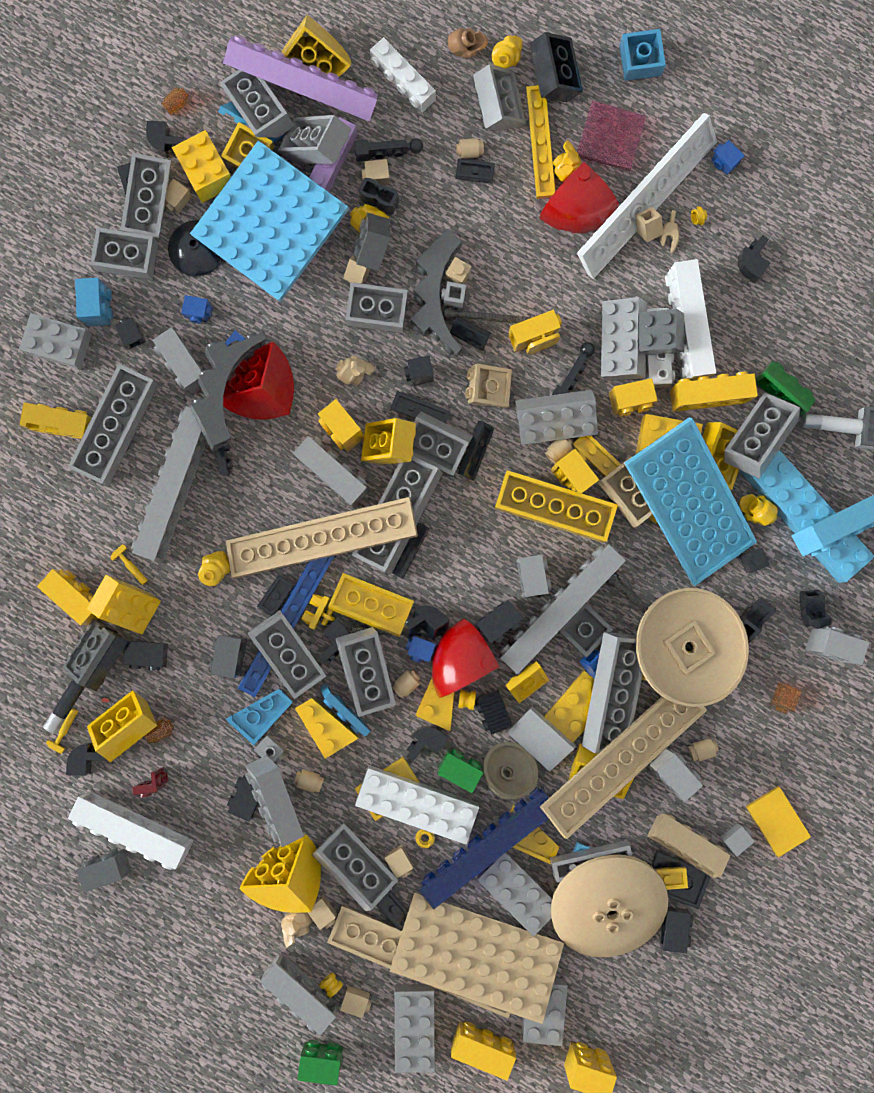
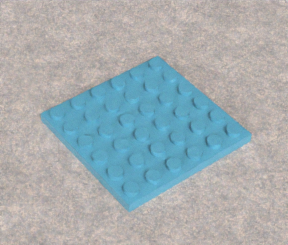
[190,141,349,302]

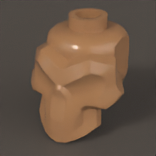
[448,28,488,58]

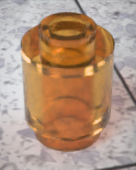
[161,87,189,116]
[144,718,174,744]

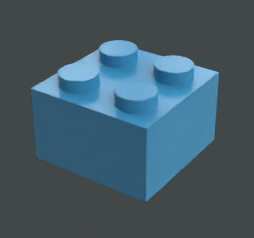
[619,29,666,81]
[75,278,113,327]

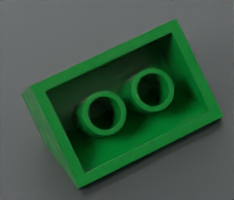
[755,361,816,417]

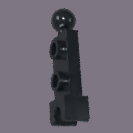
[354,138,424,162]
[552,342,595,395]

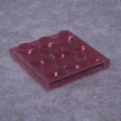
[577,100,646,172]

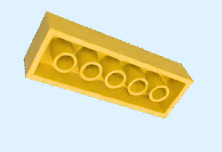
[494,470,618,543]

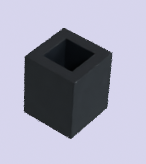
[115,317,146,350]
[739,547,770,573]

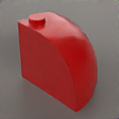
[539,162,619,234]
[223,341,294,420]
[432,619,500,698]

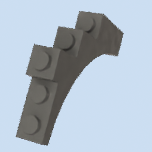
[410,229,462,357]
[191,332,266,451]

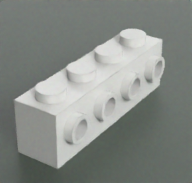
[370,37,436,113]
[646,308,675,388]

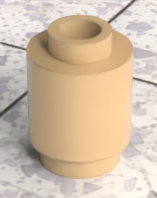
[456,138,484,159]
[545,438,573,464]
[392,670,421,698]
[688,738,719,762]
[294,769,324,793]

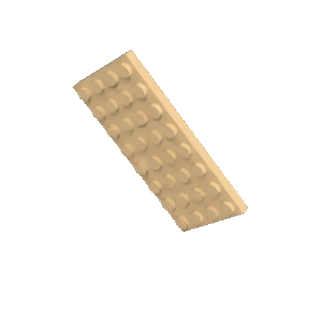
[390,893,564,1024]

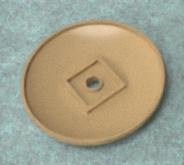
[636,588,749,707]
[551,855,668,957]

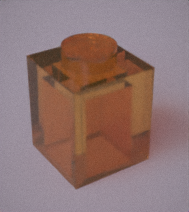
[770,683,802,714]

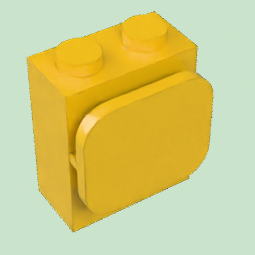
[508,309,562,355]

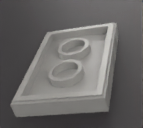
[507,706,576,772]

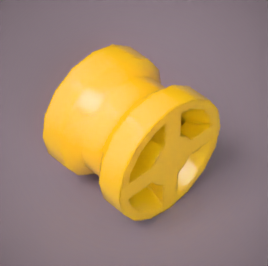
[458,689,476,710]
[319,972,343,998]

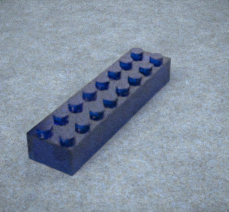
[419,786,552,909]

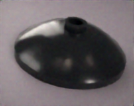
[168,220,222,276]

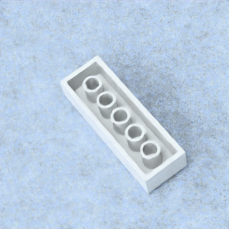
[665,259,716,381]
[355,765,479,844]
[68,791,194,870]

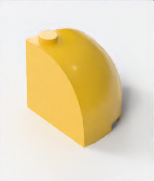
[281,15,351,76]
[239,834,321,913]

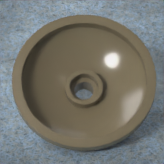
[482,742,538,800]

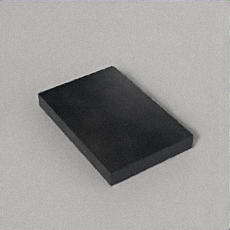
[651,850,710,910]

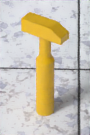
[110,544,148,585]
[46,708,78,754]

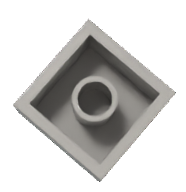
[516,555,551,598]

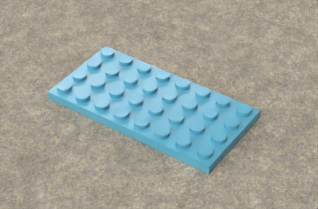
[624,417,757,586]

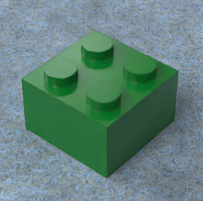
[437,748,484,793]
[297,1040,343,1086]

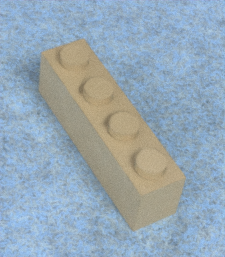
[647,813,731,878]

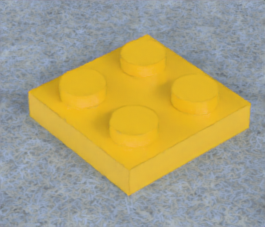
[506,661,550,704]

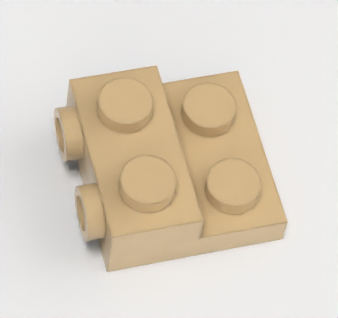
[465,364,512,408]

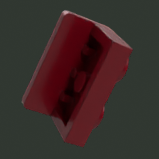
[132,767,168,797]

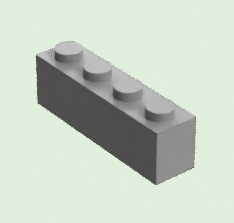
[550,840,632,882]

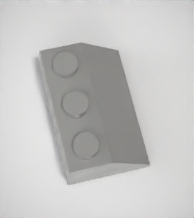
[473,64,526,131]

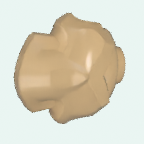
[335,356,376,385]
[281,912,311,948]

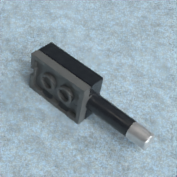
[43,618,128,734]

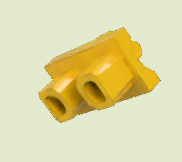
[301,594,336,630]

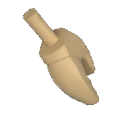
[660,210,680,253]

